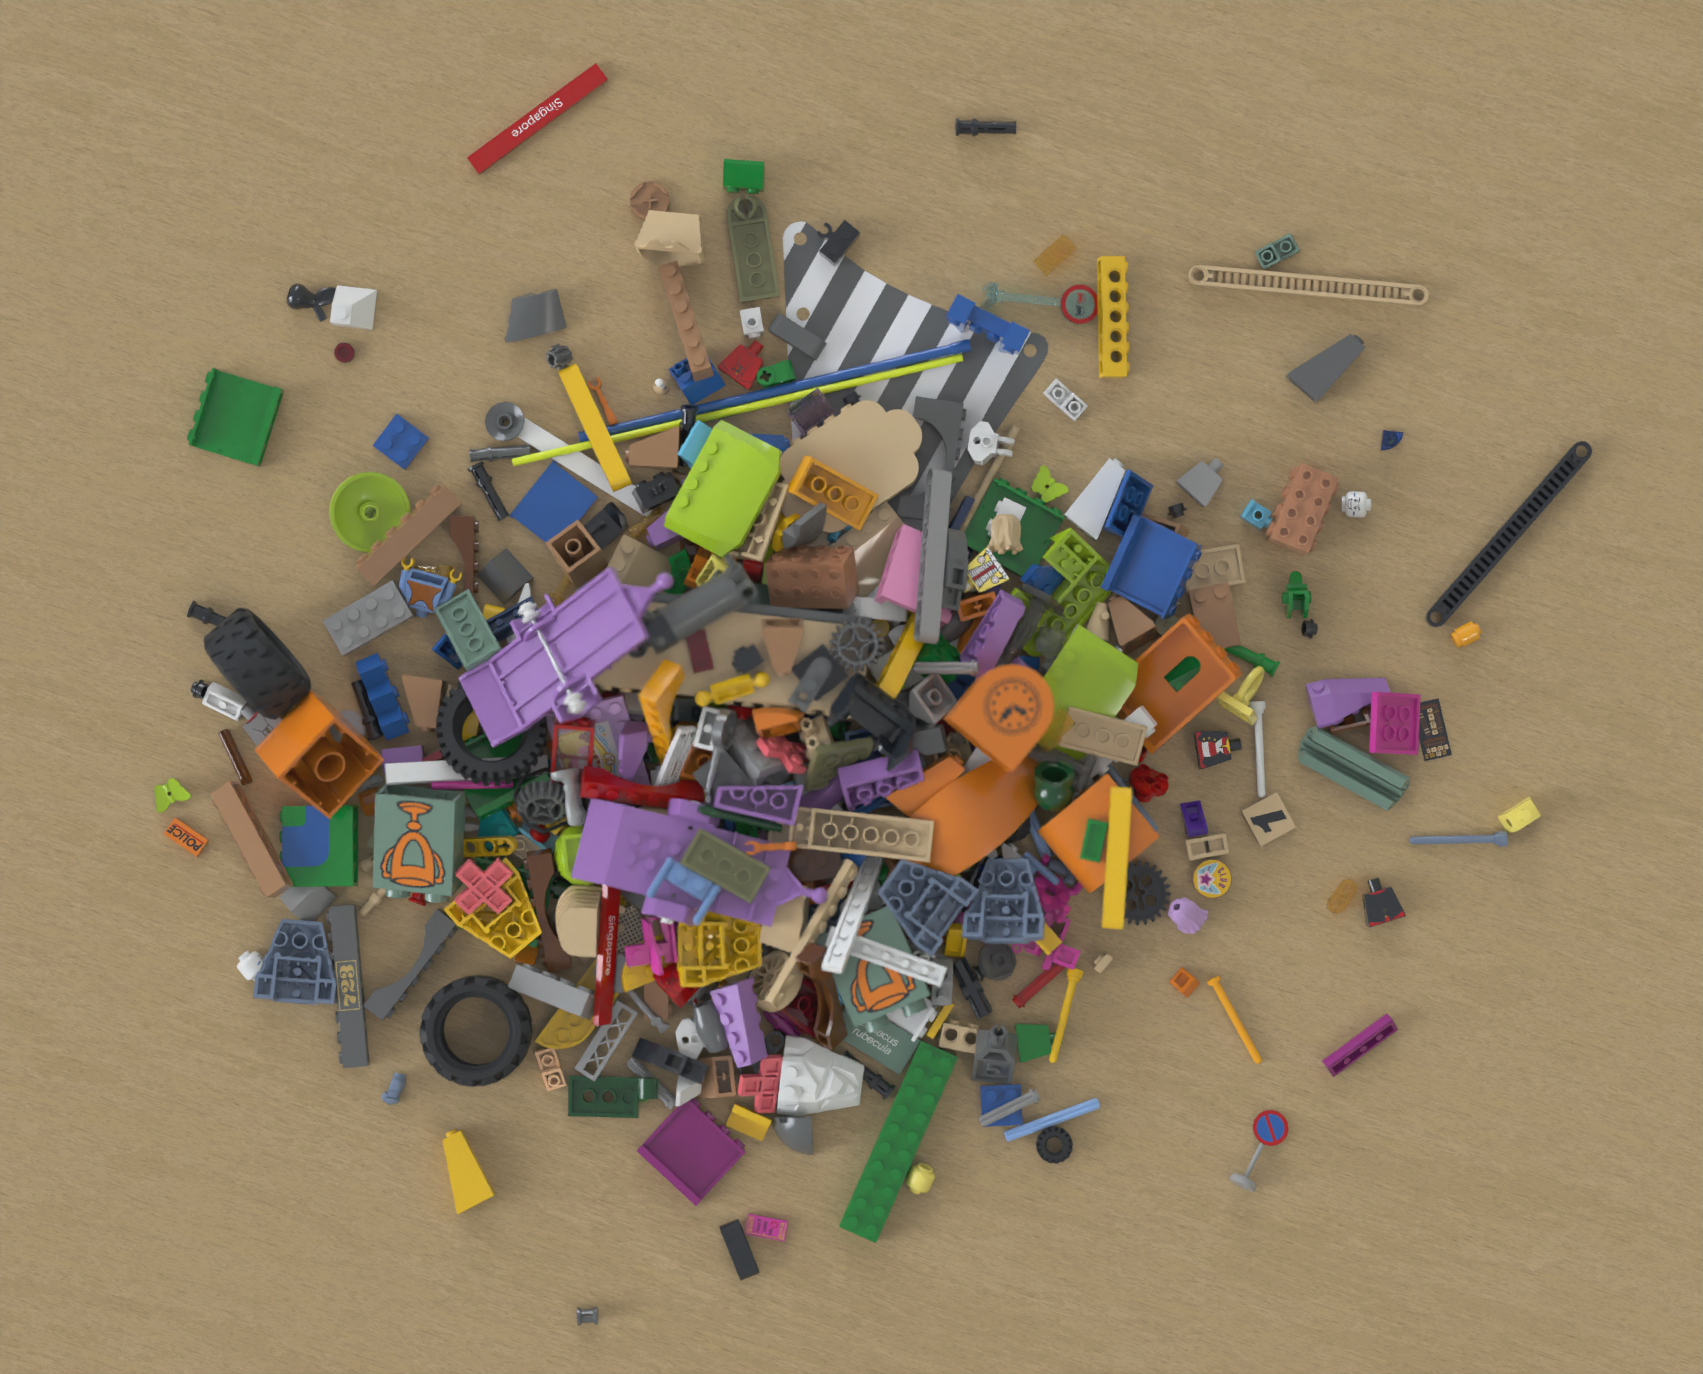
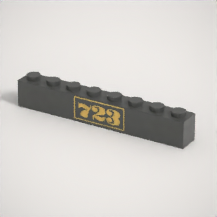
[327,904,370,1068]

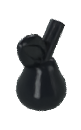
[286,283,336,322]

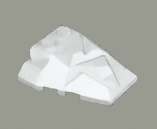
[777,1035,864,1116]

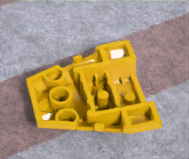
[444,857,542,959]
[676,909,762,987]

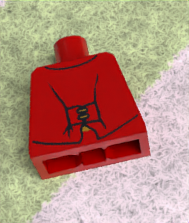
[718,340,764,391]
[652,962,700,1008]

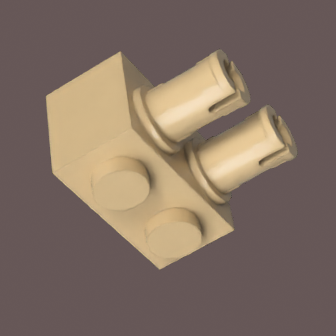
[799,715,835,761]

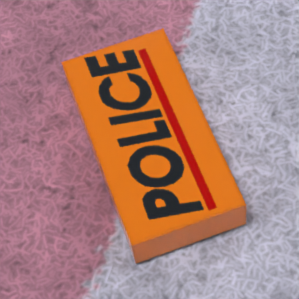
[164,817,209,857]

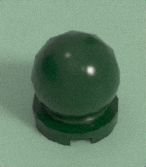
[1034,760,1075,812]

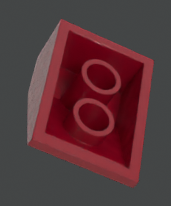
[775,978,818,1040]

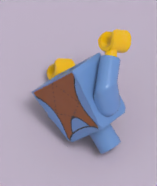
[399,557,463,618]

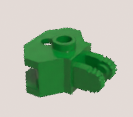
[1282,570,1311,619]

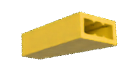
[442,1128,496,1214]

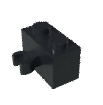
[817,220,860,266]
[632,472,679,514]

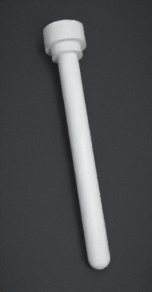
[1249,701,1266,798]

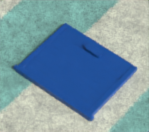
[509,460,598,543]

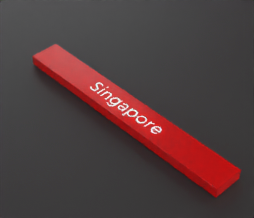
[467,63,608,175]
[593,885,621,1026]

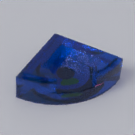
[1380,430,1403,451]

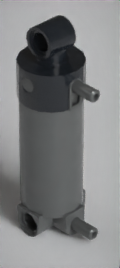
[628,554,757,658]

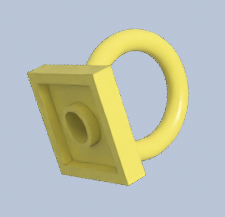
[1216,666,1264,726]

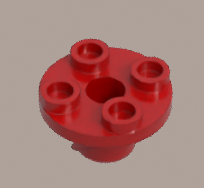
[1129,764,1169,803]

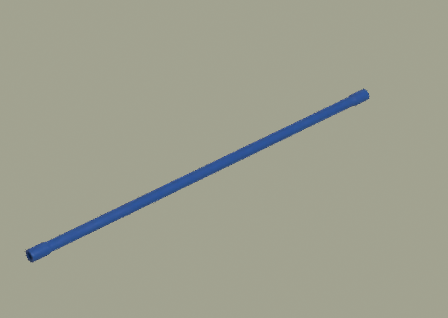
[578,339,971,443]

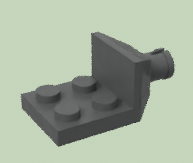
[971,1025,1017,1085]

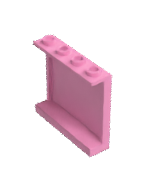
[874,524,952,628]

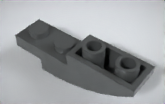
[941,528,968,611]

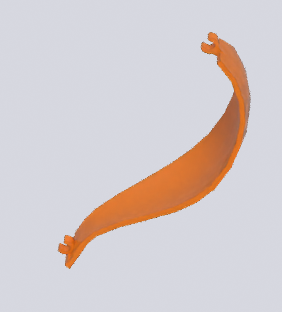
[897,743,1064,876]

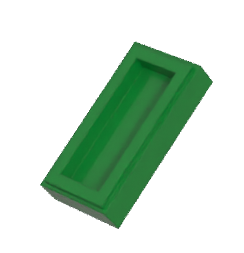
[1079,818,1108,863]

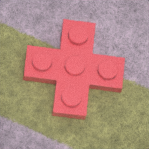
[755,735,808,775]
[454,858,513,915]
[737,1054,783,1114]

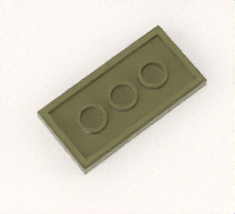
[679,828,771,904]

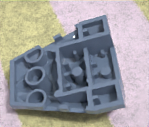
[962,858,1045,944]
[878,859,979,957]
[253,919,337,1005]

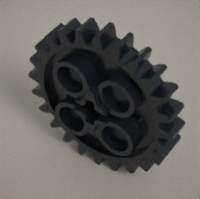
[1124,860,1171,926]

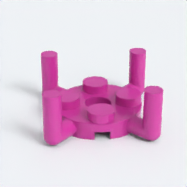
[1034,854,1083,923]

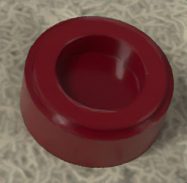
[334,343,355,363]

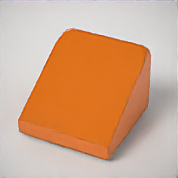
[357,787,378,817]
[514,945,539,967]
[1169,967,1200,998]

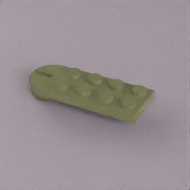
[727,195,780,303]

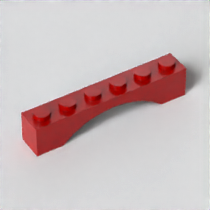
[580,766,704,809]

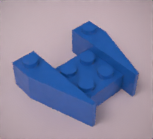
[946,294,1030,355]

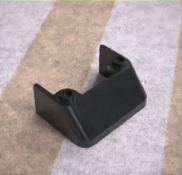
[827,673,916,772]

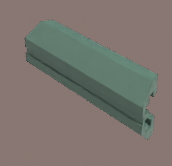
[1297,726,1410,810]

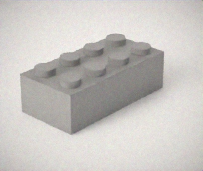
[323,580,415,657]
[508,963,595,1020]

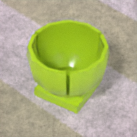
[553,823,597,886]

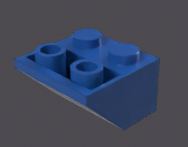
[669,357,726,405]

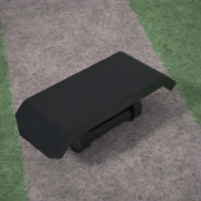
[583,502,628,550]

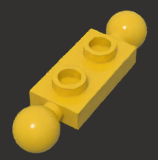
[695,671,770,707]

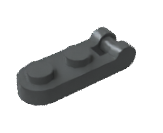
[787,657,832,713]

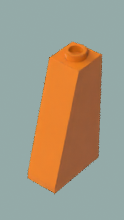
[886,752,965,818]

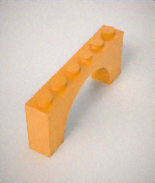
[638,659,699,766]

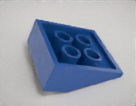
[1103,469,1153,538]

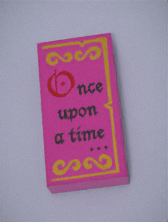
[745,1214,788,1241]

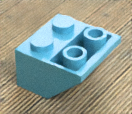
[678,420,713,469]

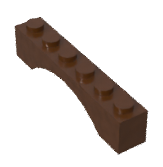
[450,516,479,606]
[524,848,572,972]
[795,942,848,1050]

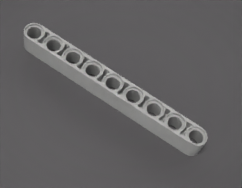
[914,468,952,644]

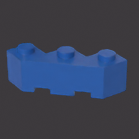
[356,653,410,741]

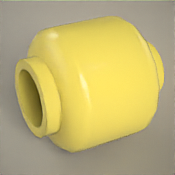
[906,1163,935,1194]

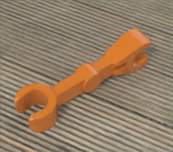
[588,377,618,425]
[745,841,797,855]

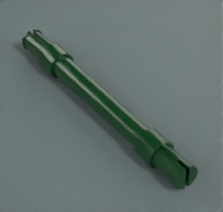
[697,805,782,833]

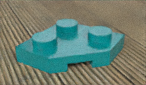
[478,808,520,851]

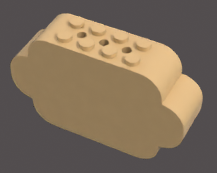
[780,400,922,535]

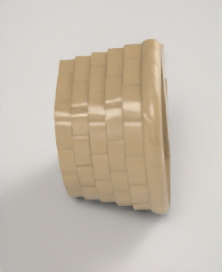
[635,210,705,267]
[555,885,625,957]
[760,886,809,952]

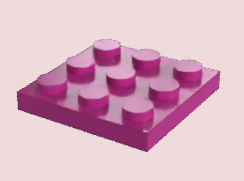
[1369,692,1421,755]

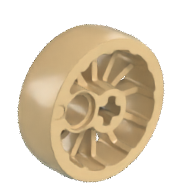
[749,951,803,1012]

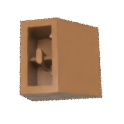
[695,1054,737,1099]

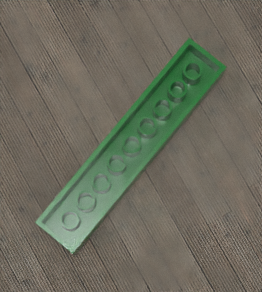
[839,1040,958,1243]

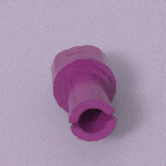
[763,1010,801,1036]

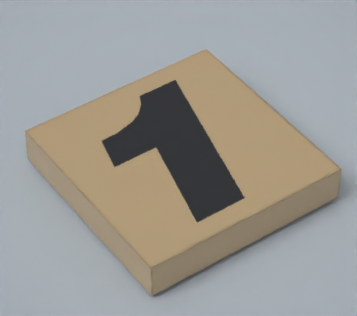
[1241,792,1296,846]

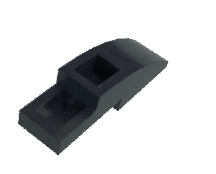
[632,1038,710,1085]

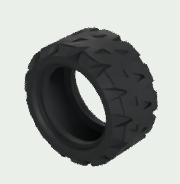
[204,608,311,720]
[419,975,533,1087]

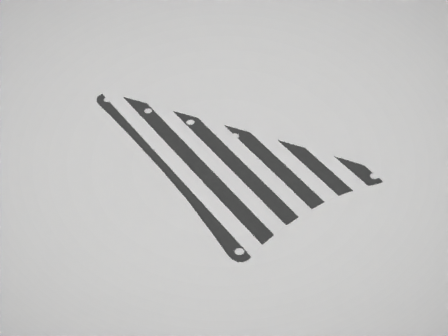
[783,221,1048,717]

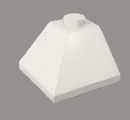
[330,285,377,330]

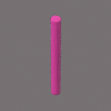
[431,780,513,790]

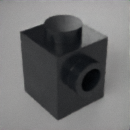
[731,644,764,675]

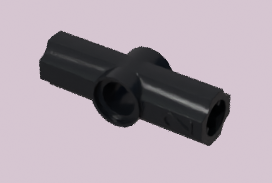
[953,958,993,1019]

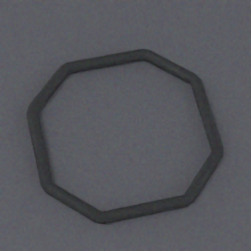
[513,767,568,833]

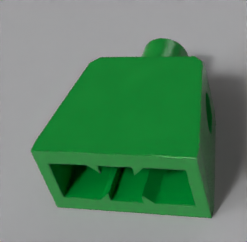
[1015,1023,1062,1063]

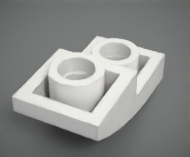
[1042,379,1088,421]

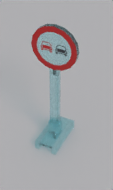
[981,282,1098,325]

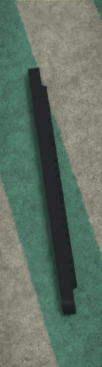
[1425,441,1592,627]

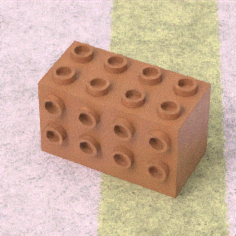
[1265,463,1340,556]
[765,544,859,609]

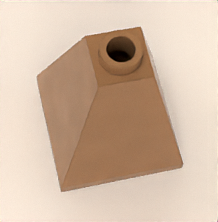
[1108,595,1158,655]
[761,618,804,676]

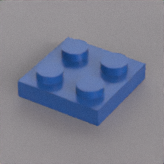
[372,414,429,470]
[980,1084,1023,1127]

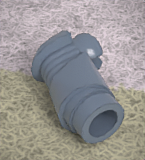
[1047,858,1076,885]
[382,1073,406,1105]

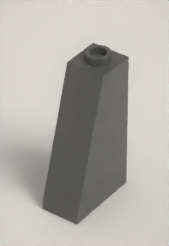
[1286,334,1365,403]

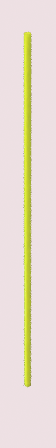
[512,353,963,466]

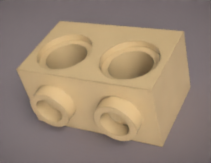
[1184,833,1229,860]
[938,1019,982,1054]

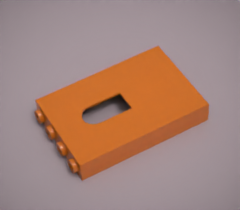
[1117,614,1243,754]

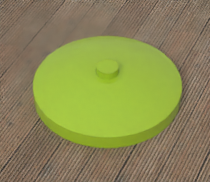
[329,472,410,552]

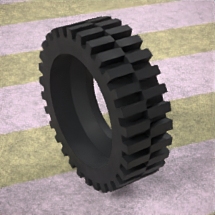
[436,682,548,786]

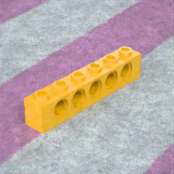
[1097,256,1130,379]

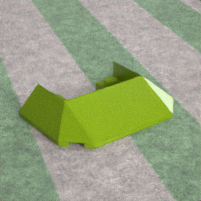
[1010,528,1111,657]

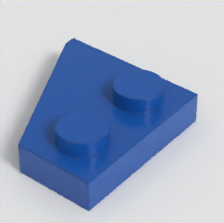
[1020,564,1065,602]

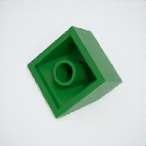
[723,159,765,195]
[1164,656,1201,692]

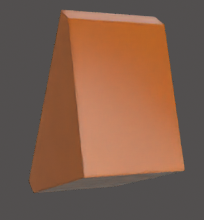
[958,591,996,622]

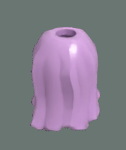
[1168,897,1208,934]

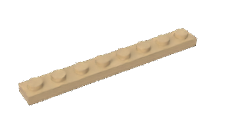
[765,859,858,1009]

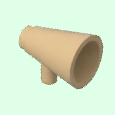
[1087,603,1110,643]

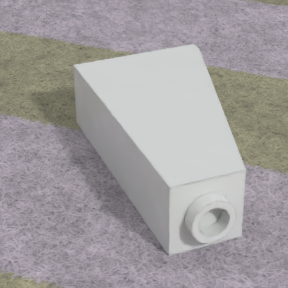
[1064,458,1125,541]

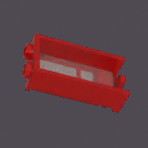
[550,717,596,785]

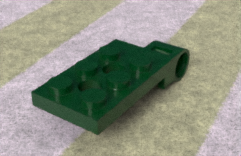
[568,1075,658,1118]

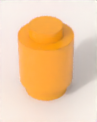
[1450,621,1482,648]

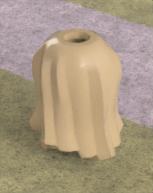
[987,514,1023,555]

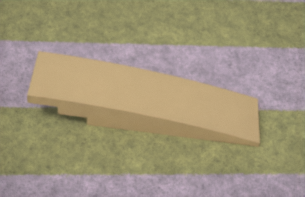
[768,807,934,862]

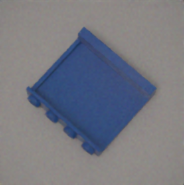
[1100,514,1202,619]

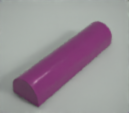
[1322,1013,1398,1077]

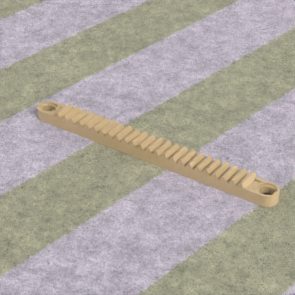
[1188,265,1429,306]

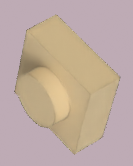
[1093,953,1113,973]

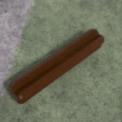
[219,729,252,785]

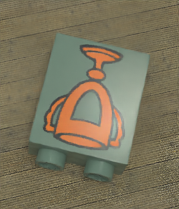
[373,785,466,903]
[817,906,931,1034]

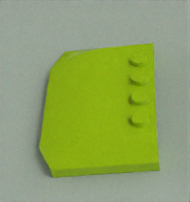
[664,420,782,559]
[1037,624,1138,764]

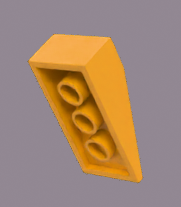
[788,455,879,531]

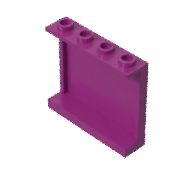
[637,1098,746,1206]

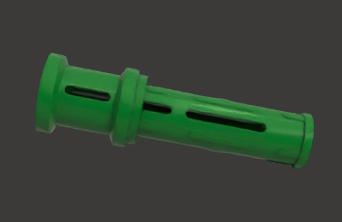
[1224,645,1280,677]

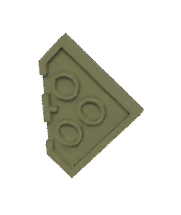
[803,737,874,792]

